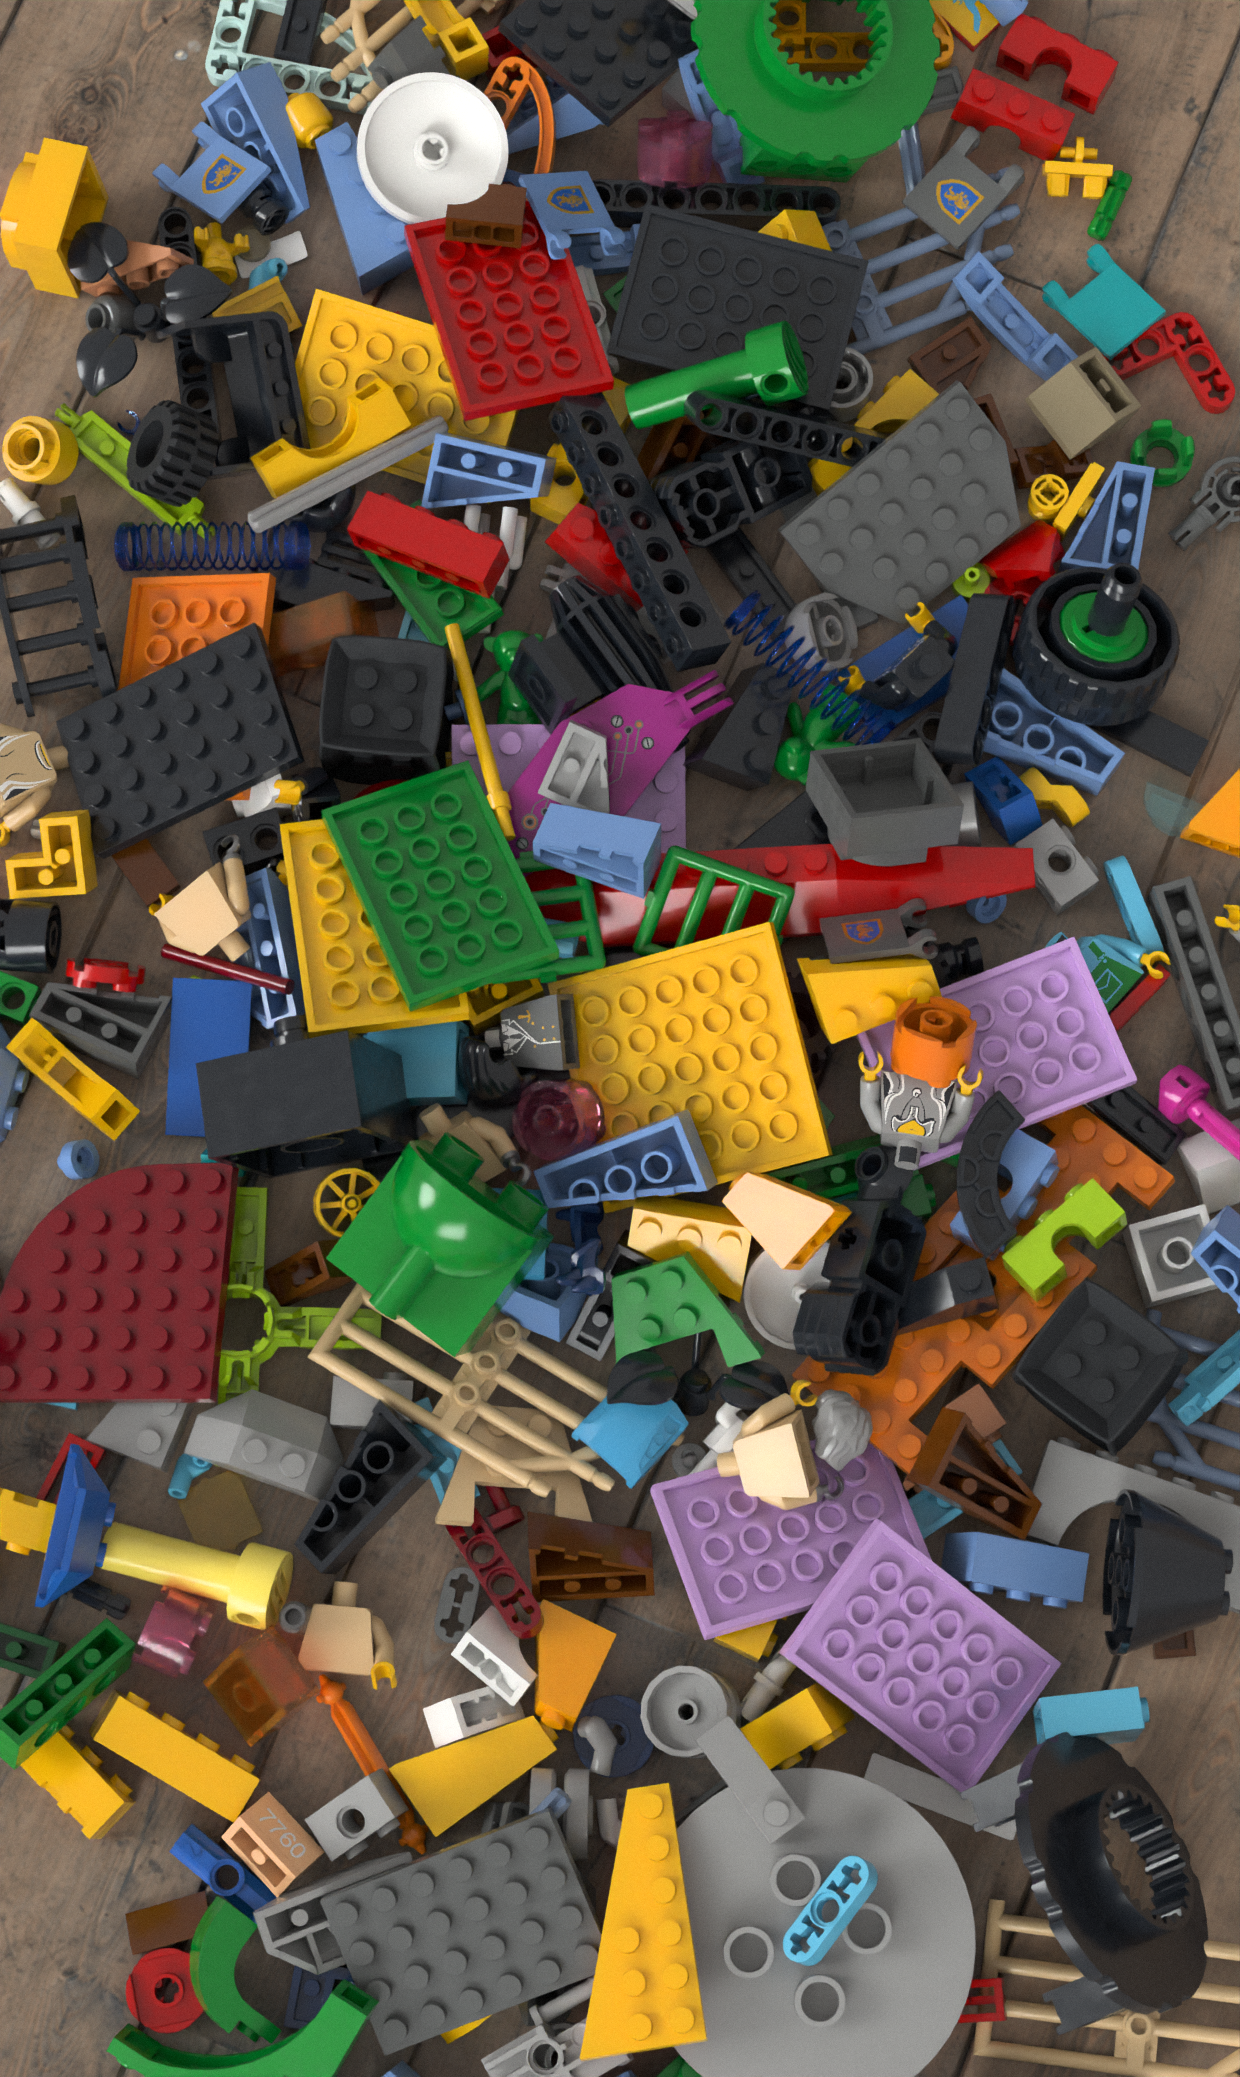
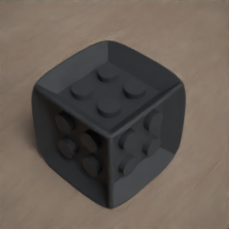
[319,635,454,785]
[1012,1277,1189,1457]

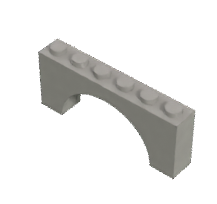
[1026,1437,1240,1614]

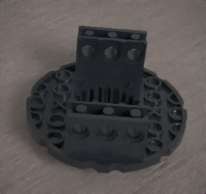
[960,1732,1208,2035]

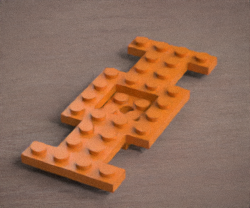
[792,1105,1175,1475]

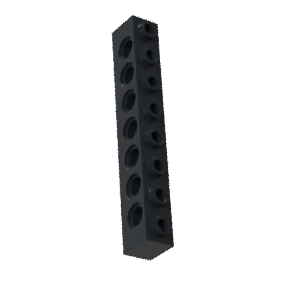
[548,392,731,672]

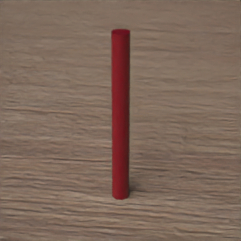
[161,943,295,995]

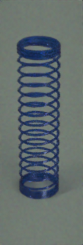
[114,521,311,571]

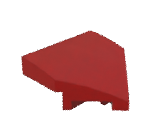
[978,520,1066,590]

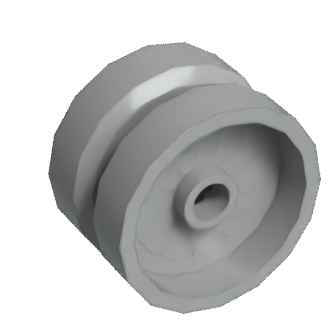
[640,1666,742,1759]
[529,1767,593,1861]

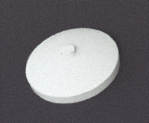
[356,72,509,224]

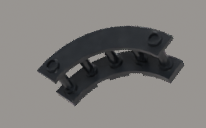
[0,495,118,717]

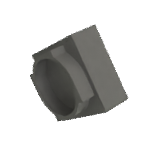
[805,738,964,866]

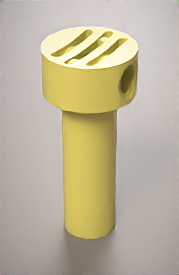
[100,1522,294,1632]

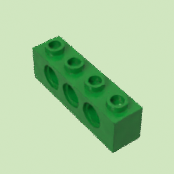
[0,1618,136,1770]

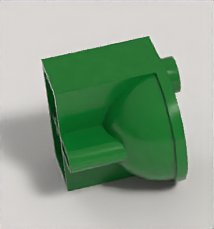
[326,1132,555,1357]

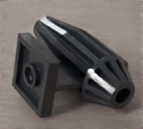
[508,575,691,754]

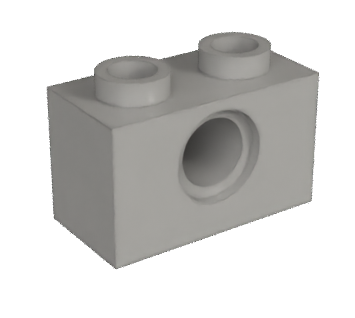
[1014,819,1099,915]
[305,1768,409,1862]

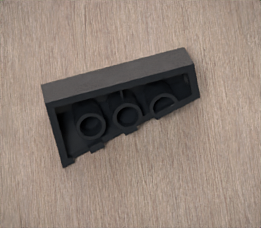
[294,1399,447,1574]

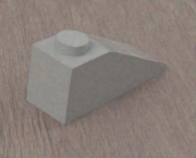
[695,1716,805,1844]

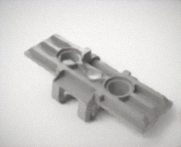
[481,1975,634,2077]

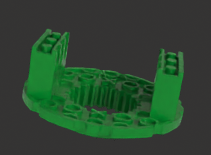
[691,0,940,183]

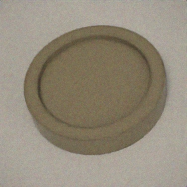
[233,225,271,262]

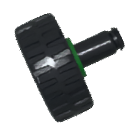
[1012,563,1180,726]

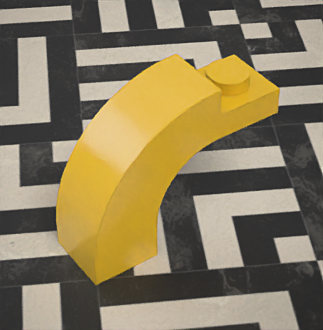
[6,1018,140,1141]

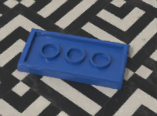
[834,595,969,740]
[165,978,253,1137]

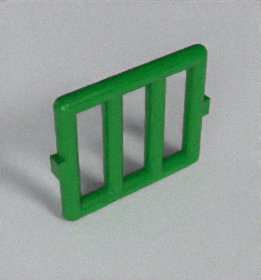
[633,845,795,957]
[492,851,606,984]

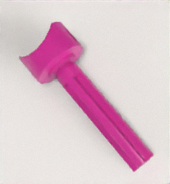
[1158,1064,1240,1161]

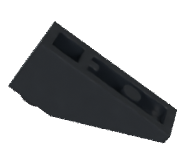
[566,1229,654,1361]
[896,1257,999,1336]

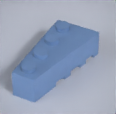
[315,122,414,295]
[983,668,1125,796]

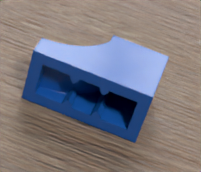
[964,756,1043,845]

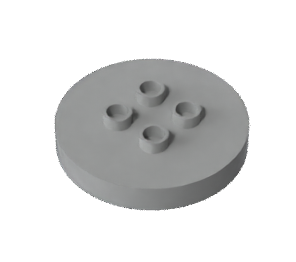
[674,1768,976,2077]

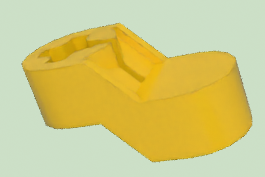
[1018,767,1090,828]

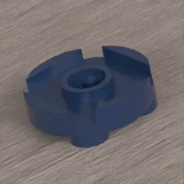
[573,1695,654,1778]

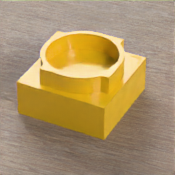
[0,137,109,299]

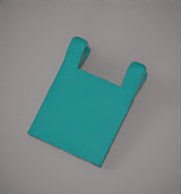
[1042,244,1166,360]

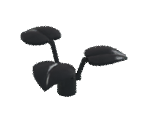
[67,222,233,398]
[607,1293,789,1416]

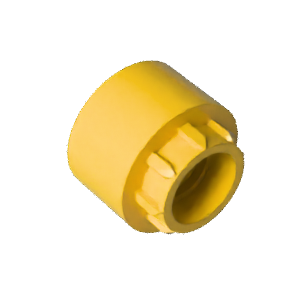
[2,416,79,485]

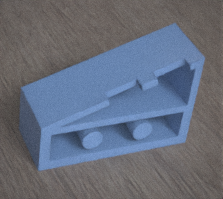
[421,433,557,509]
[532,803,661,899]

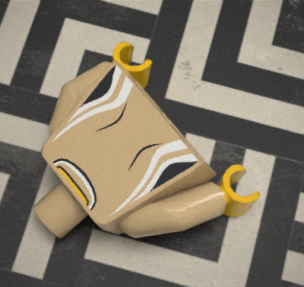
[0,723,70,847]

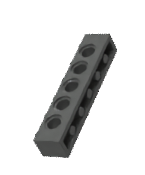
[1147,876,1240,1117]

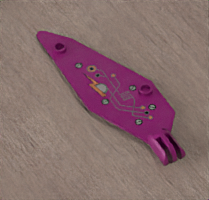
[508,669,734,878]

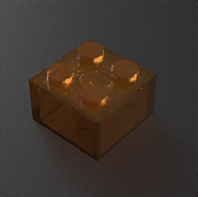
[203,1625,321,1748]

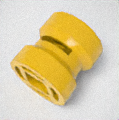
[1027,474,1069,523]

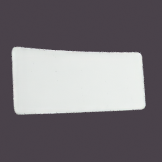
[234,231,308,278]

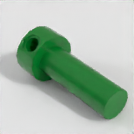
[625,320,809,430]

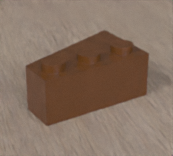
[907,1407,1042,1541]
[527,1511,655,1602]

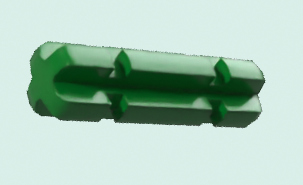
[1087,170,1132,241]

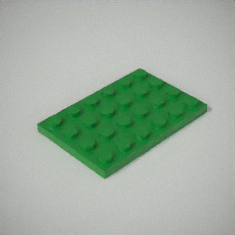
[322,760,559,1012]

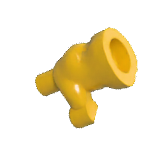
[193,222,250,285]

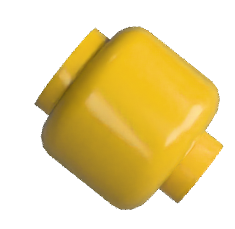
[285,92,334,149]

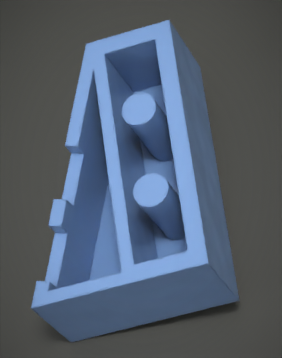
[1057,461,1155,573]
[941,1532,1089,1609]

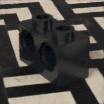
[202,807,284,876]

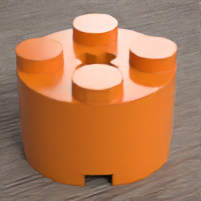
[890,996,977,1088]

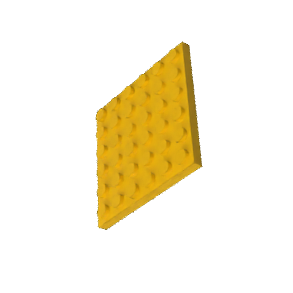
[548,922,833,1213]

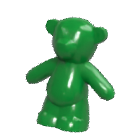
[476,630,544,724]
[774,683,865,786]

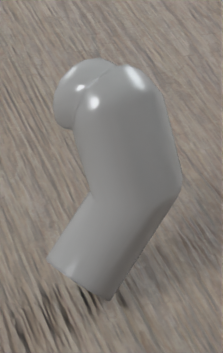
[577,1716,617,1776]

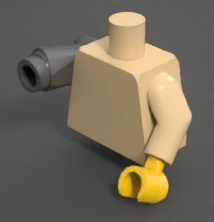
[279,1581,397,1690]

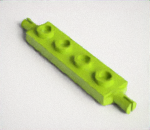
[55,403,217,542]

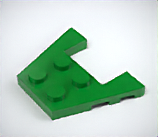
[611,1252,765,1367]

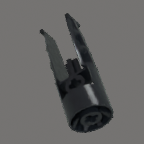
[0,898,62,974]

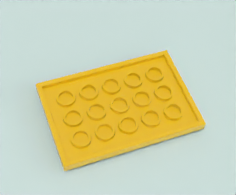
[295,289,519,504]
[280,819,469,1038]

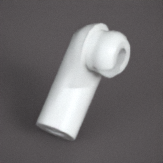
[596,1798,622,1850]

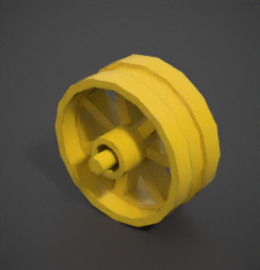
[313,1168,380,1238]

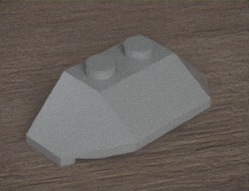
[183,1389,345,1503]
[253,1851,413,1975]

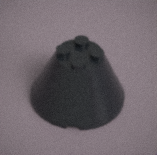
[1102,1489,1233,1655]

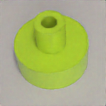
[951,562,990,602]

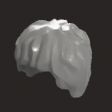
[812,1389,873,1471]

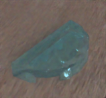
[1143,782,1205,837]

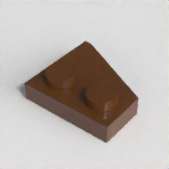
[907,316,992,394]

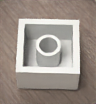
[1122,1204,1218,1308]

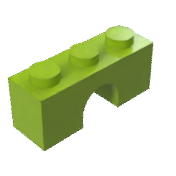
[1002,1178,1127,1302]

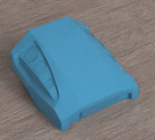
[571,1396,689,1489]

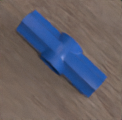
[169,1823,277,1924]

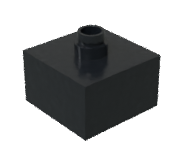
[196,1015,415,1179]

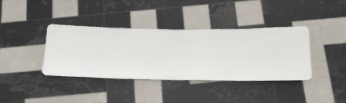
[864,1753,1016,1840]

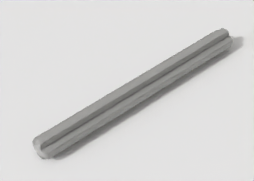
[247,416,449,533]

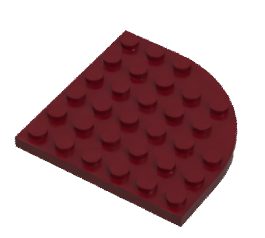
[0,1163,239,1403]

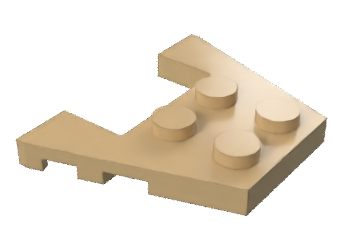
[435,1406,593,1526]

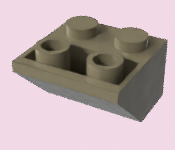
[1025,347,1142,460]

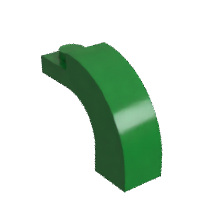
[189,1896,282,2044]

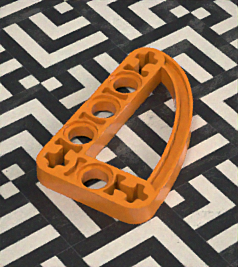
[483,57,556,201]

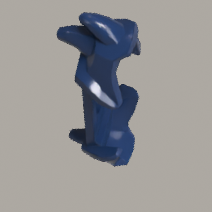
[555,1201,606,1297]

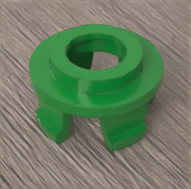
[1130,419,1195,487]

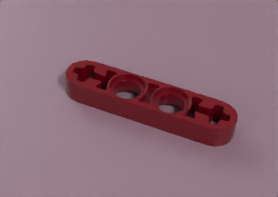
[445,1507,544,1639]

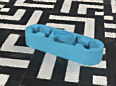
[1103,855,1164,962]
[783,1856,878,1966]

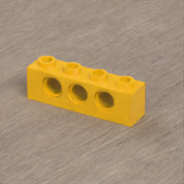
[530,377,632,525]

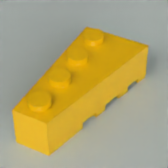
[88,1689,260,1823]

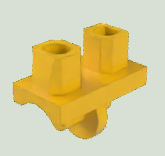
[1042,136,1113,199]

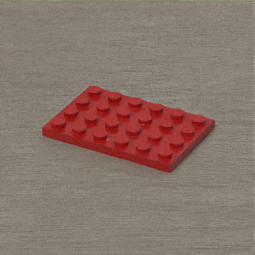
[404,200,614,421]

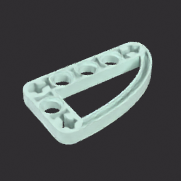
[205,0,373,115]

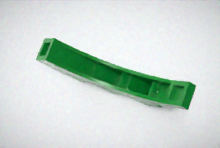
[106,1979,379,2077]

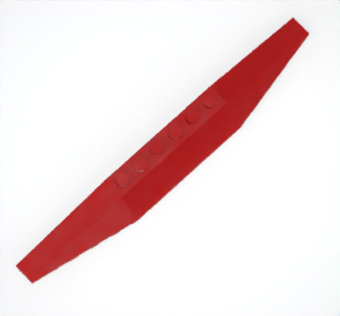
[525,844,1035,947]

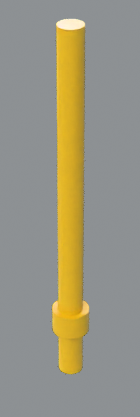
[444,623,516,842]

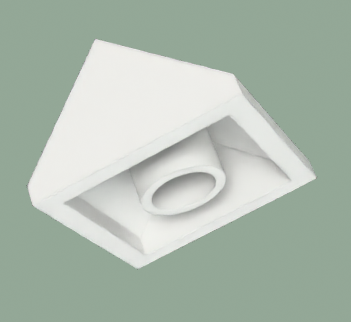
[1177,1118,1240,1215]

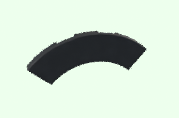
[956,1090,1025,1260]

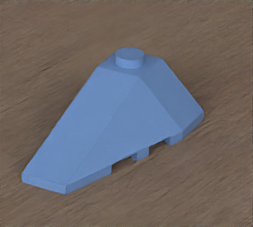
[201,62,310,224]
[506,75,603,154]
[500,1243,598,1342]

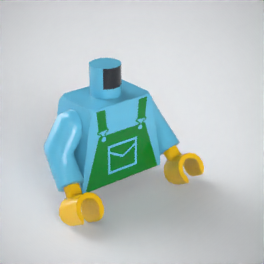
[1045,932,1171,1013]

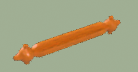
[316,1674,429,1855]

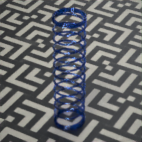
[723,590,896,746]

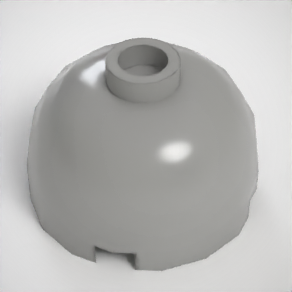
[784,592,858,672]

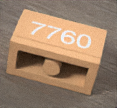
[222,1792,324,1897]

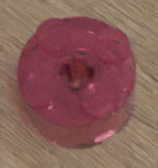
[637,110,713,188]
[512,1078,606,1160]
[131,1585,214,1679]

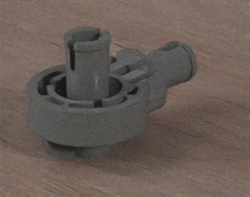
[1168,456,1240,551]

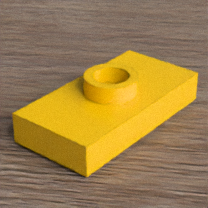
[1052,462,1105,542]

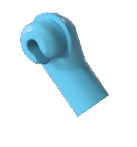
[248,258,288,290]
[167,1454,213,1499]

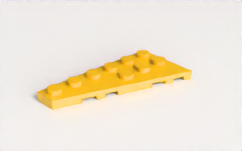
[580,1783,708,2061]

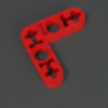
[1101,312,1235,414]

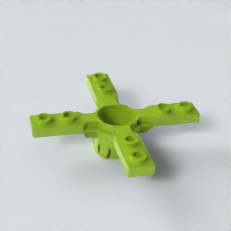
[215,1187,382,1467]

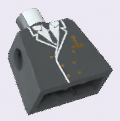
[485,993,580,1070]

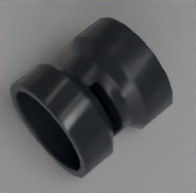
[237,182,289,236]
[937,937,984,981]

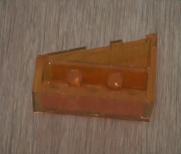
[268,591,380,677]

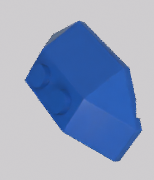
[35,1443,116,1608]

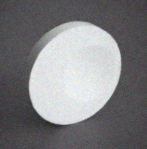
[743,1240,831,1350]

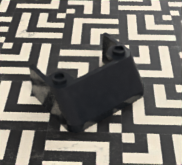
[156,311,310,480]

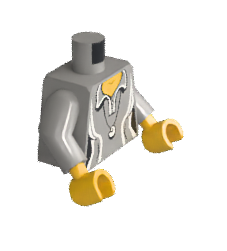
[858,1051,984,1170]

